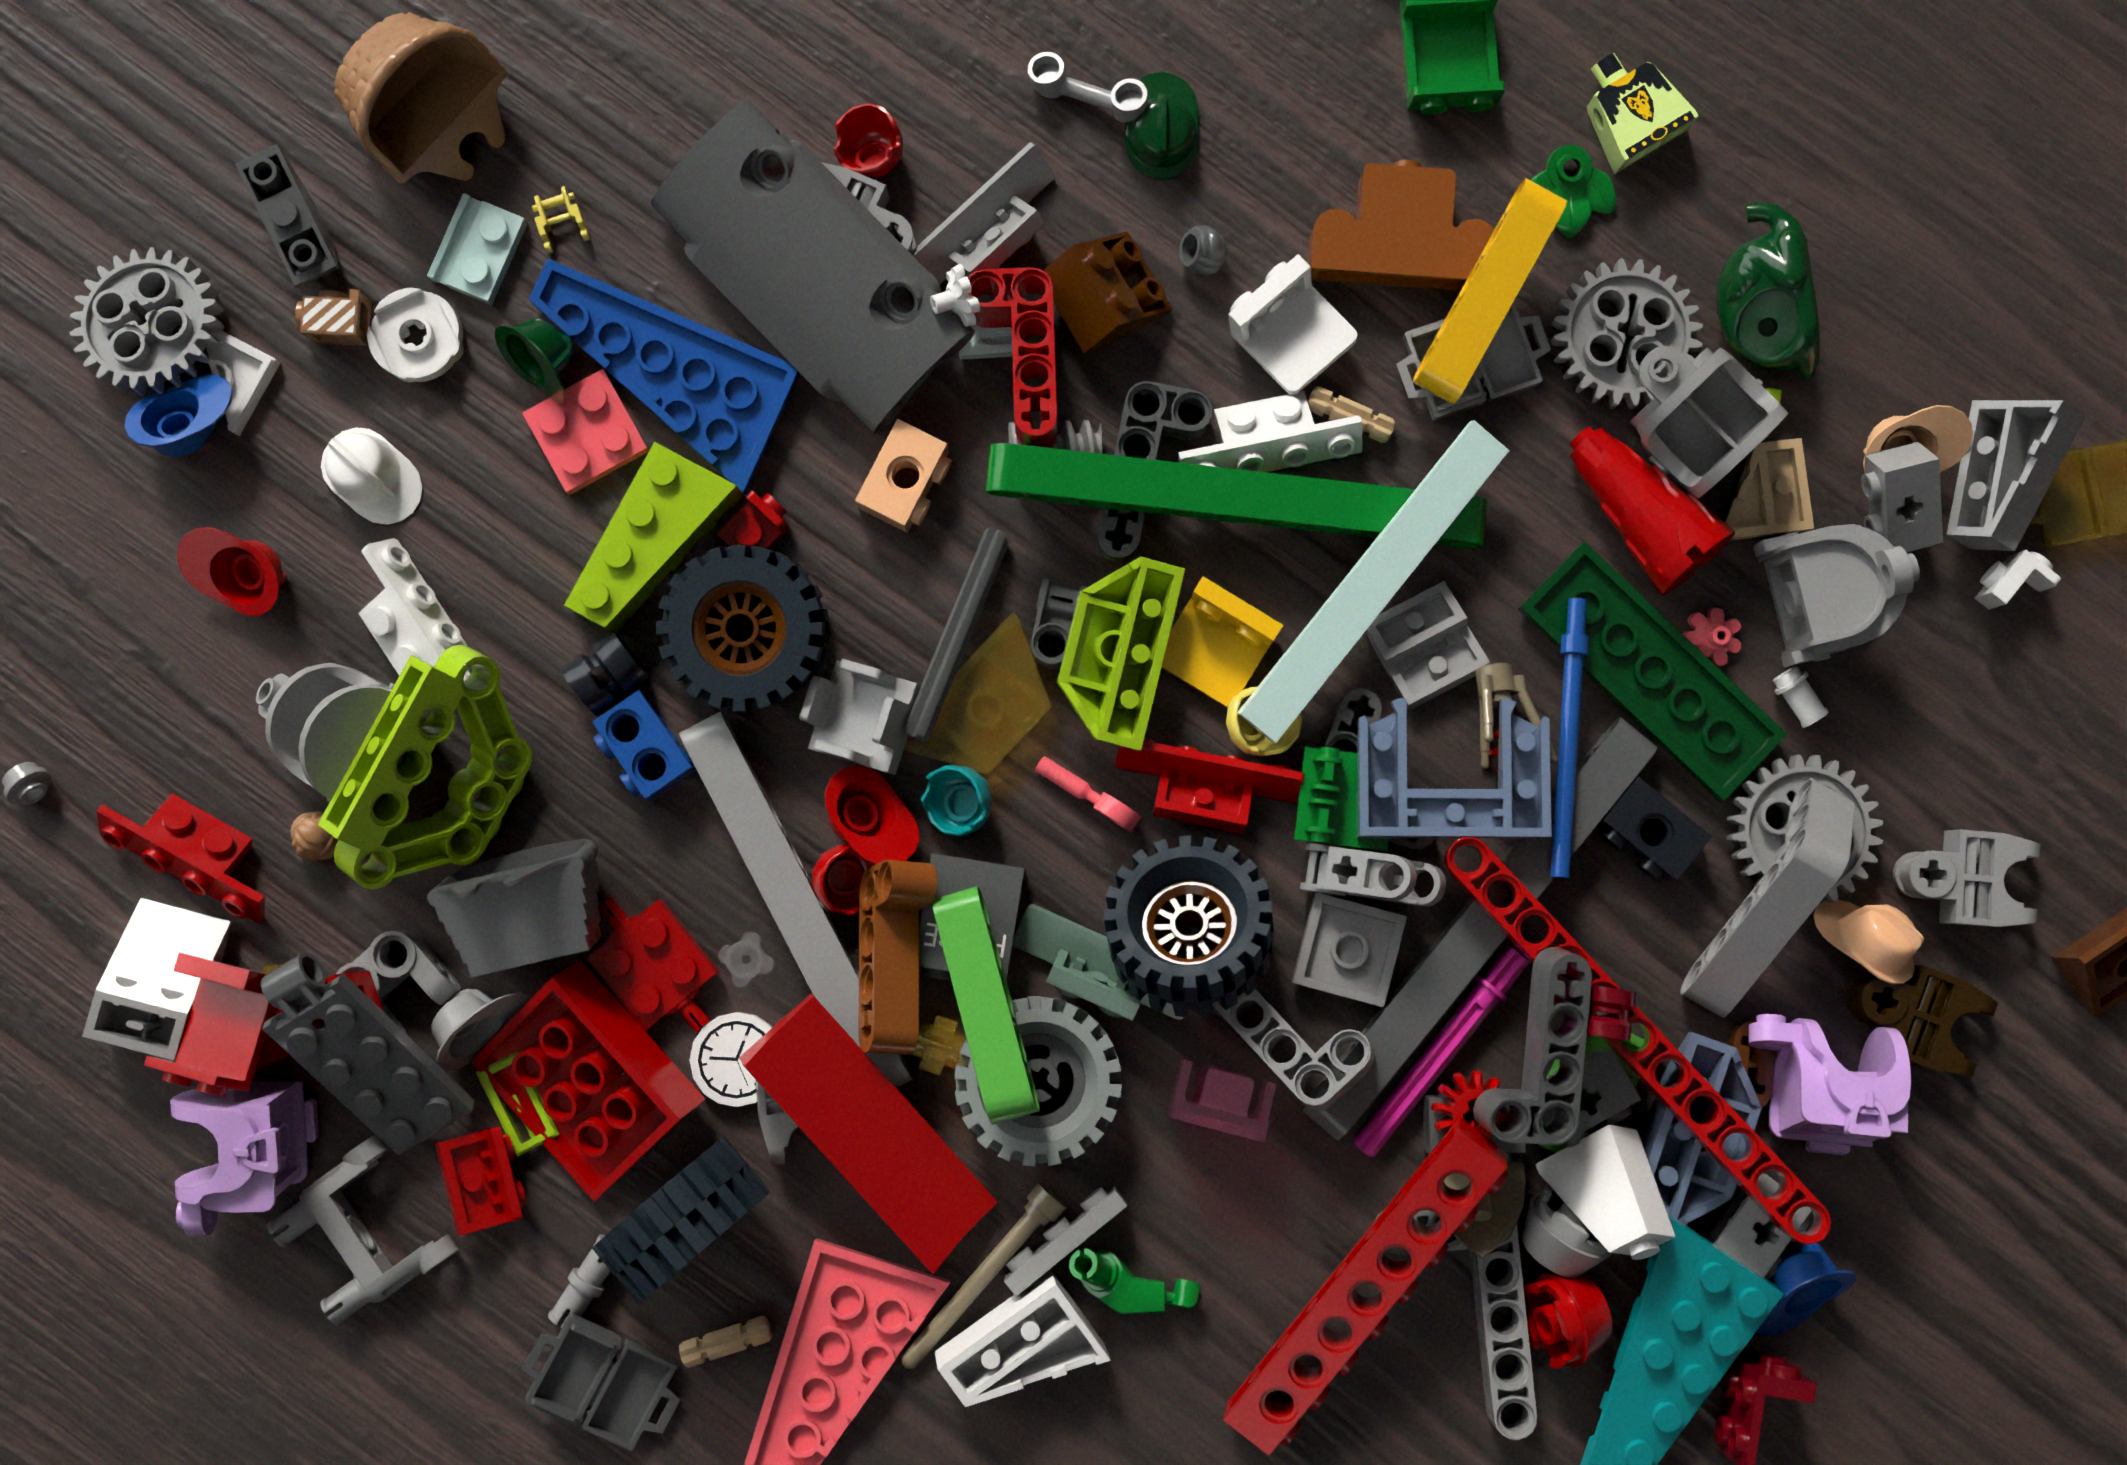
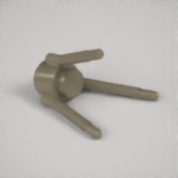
[1475,663,1558,770]

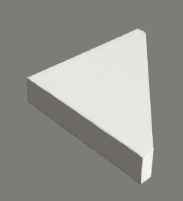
[206,330,281,436]

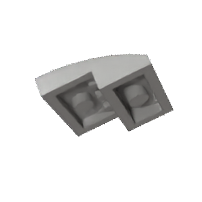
[1365,581,1490,711]

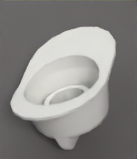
[321,427,423,525]

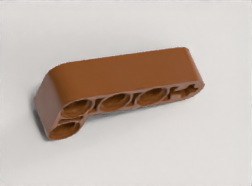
[858,860,937,1055]

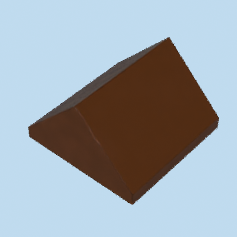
[2051,907,2127,1018]

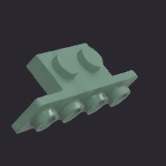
[1013,904,1189,1021]

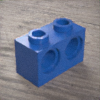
[592,690,697,801]

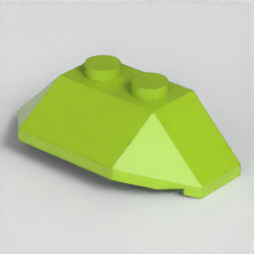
[1057,557,1185,751]

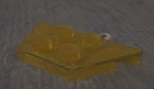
[903,612,1052,775]

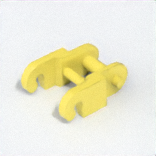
[532,186,590,254]

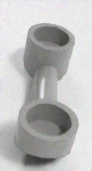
[1028,52,1149,122]

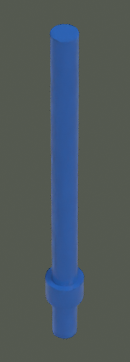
[1550,598,1590,879]

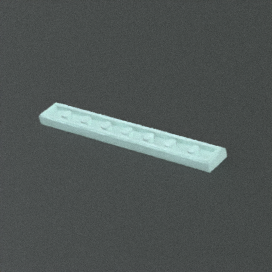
[1237,420,1510,743]

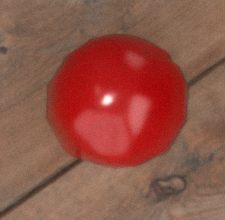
[833,103,903,179]
[811,844,875,915]

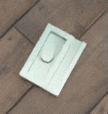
[427,193,528,305]

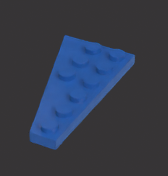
[529,258,800,496]

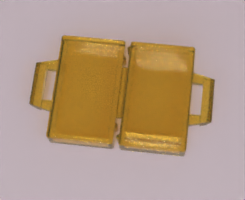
[2030,439,2127,549]

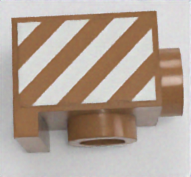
[295,289,372,346]

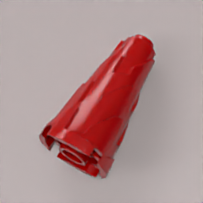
[1569,426,1735,596]

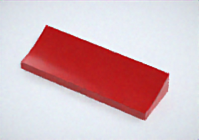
[739,993,998,1274]

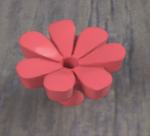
[1682,607,1742,668]

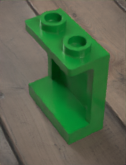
[1399,0,1505,115]

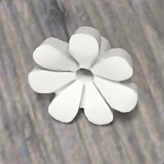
[930,264,980,326]

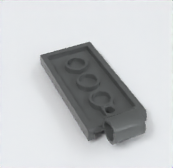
[261,952,474,1155]

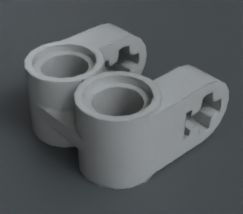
[336,931,461,1034]

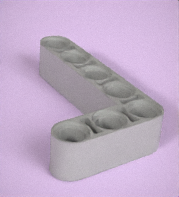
[1680,778,1855,1018]
[1375,1210,1537,1440]

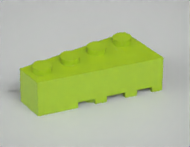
[564,442,743,632]

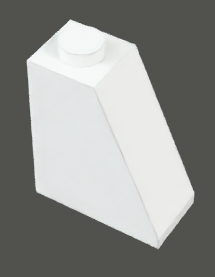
[1536,1125,1676,1260]

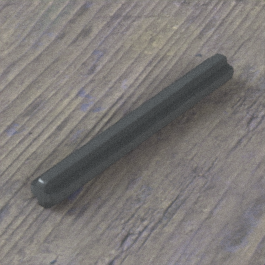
[903,528,1010,743]

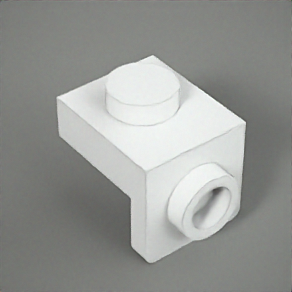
[1975,550,2061,610]

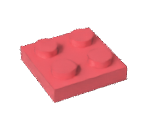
[522,369,650,495]

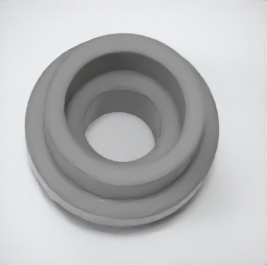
[2,762,51,805]

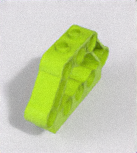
[317,645,532,890]

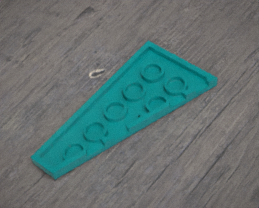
[1580,1213,1784,1465]

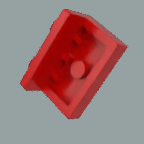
[435,1127,526,1236]

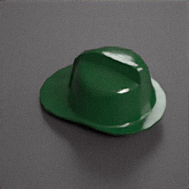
[1125,72,1198,180]
[494,318,573,404]

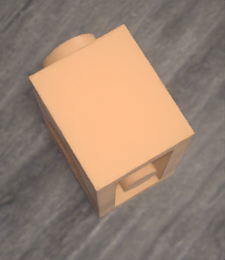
[855,419,952,533]

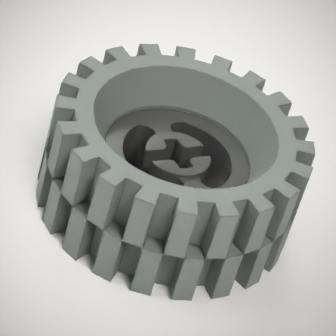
[954,996,1122,1167]

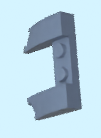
[1357,698,1552,840]

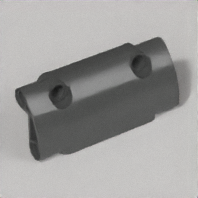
[651,100,975,434]

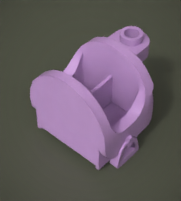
[1749,1014,1911,1155]
[170,1081,319,1236]

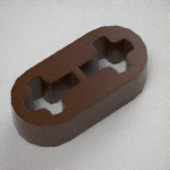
[1727,1020,1776,1107]

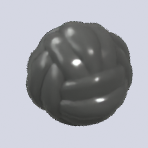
[1179,225,1228,275]

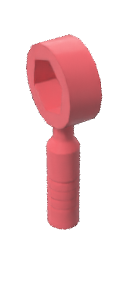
[1035,756,1142,832]

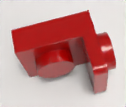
[717,491,790,550]

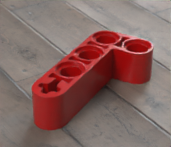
[968,268,1057,448]

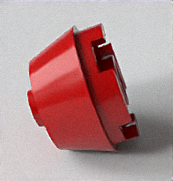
[1524,1274,1612,1369]

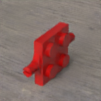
[586,897,720,1033]

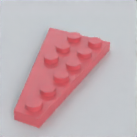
[744,1238,951,1465]

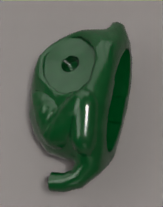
[1717,202,1820,380]

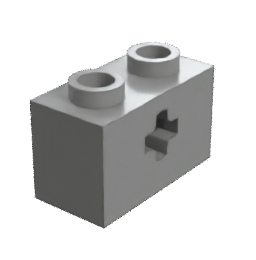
[1861,442,1943,552]
[1705,1173,1811,1280]

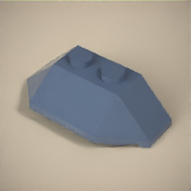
[1641,1032,1762,1225]

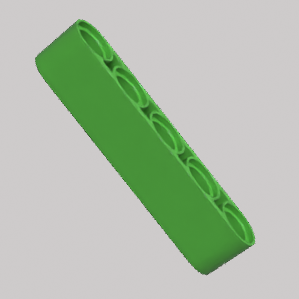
[932,886,1040,1125]

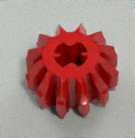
[1431,1070,1509,1142]

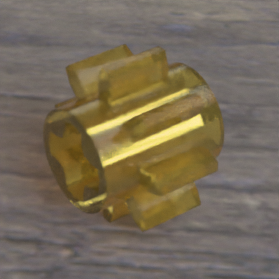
[911,1015,966,1076]

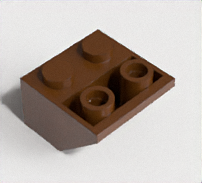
[1043,231,1173,354]

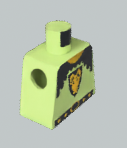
[1587,53,1699,174]

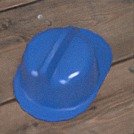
[124,374,232,458]
[1756,1243,1856,1337]

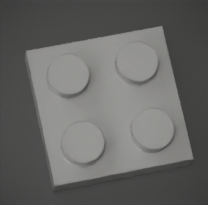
[1291,892,1407,1007]

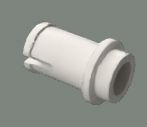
[1773,666,1829,728]

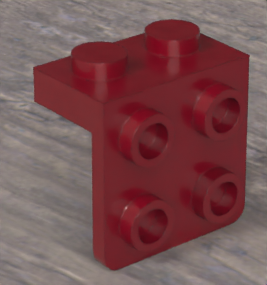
[1715,1353,1817,1465]

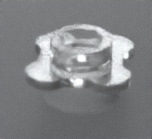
[718,932,774,987]

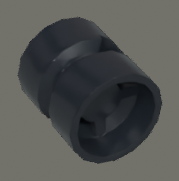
[560,630,650,717]

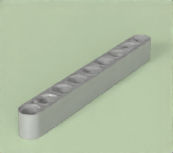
[679,711,913,1088]

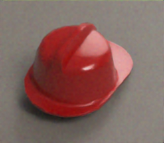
[177,527,287,616]
[825,765,919,865]

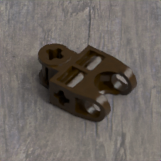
[1845,965,1998,1077]

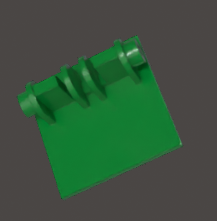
[1294,747,1389,851]

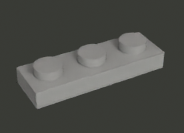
[1004,1186,1127,1296]

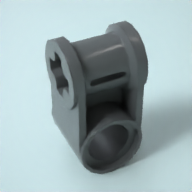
[1031,577,1087,671]

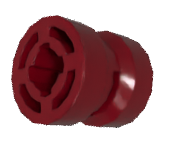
[1587,985,1637,1041]

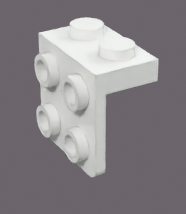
[1228,254,1357,395]

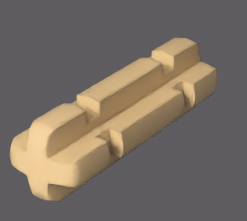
[1308,386,1395,443]
[679,1316,772,1368]

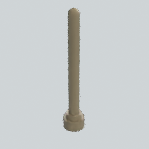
[901,1182,1067,1369]

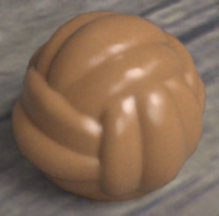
[290,811,338,861]

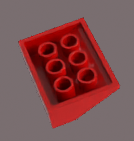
[470,960,705,1202]

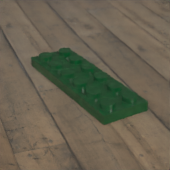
[1518,541,1787,802]

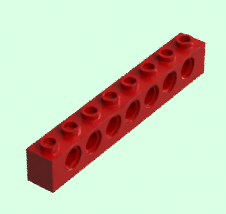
[1223,1117,1509,1456]

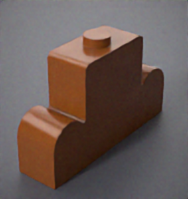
[1308,160,1494,291]

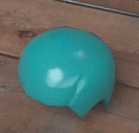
[921,765,992,837]

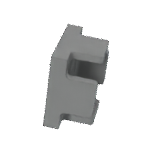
[799,659,921,775]

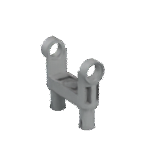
[266,1135,459,1326]

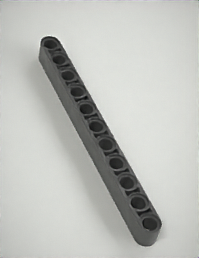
[1301,717,1657,1141]

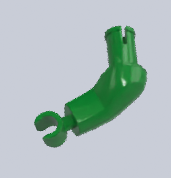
[1069,1249,1201,1314]

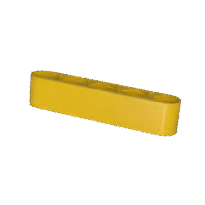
[1413,178,1567,404]

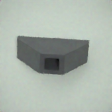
[235,144,339,288]

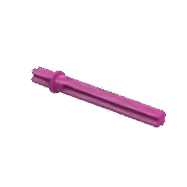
[1354,946,1530,1157]

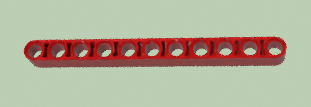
[1444,836,1831,1244]

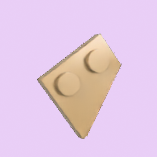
[1725,438,1814,541]

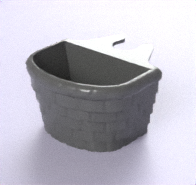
[427,839,602,978]

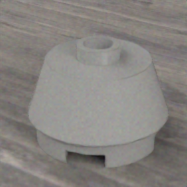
[1522,1183,1612,1278]

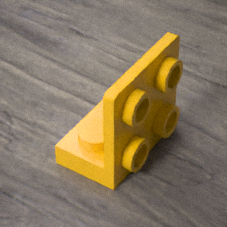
[1161,576,1283,708]

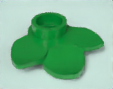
[1531,145,1616,239]

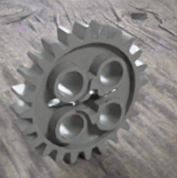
[69,247,224,396]
[1550,258,1703,410]
[1726,755,1883,905]

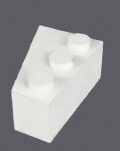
[935,1269,1111,1407]

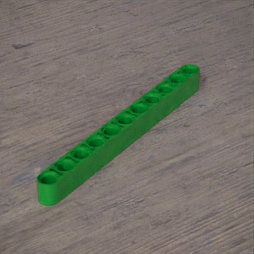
[985,443,1488,548]

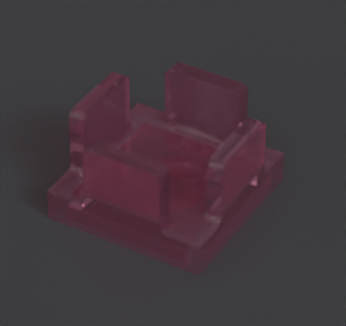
[1166,1058,1276,1143]

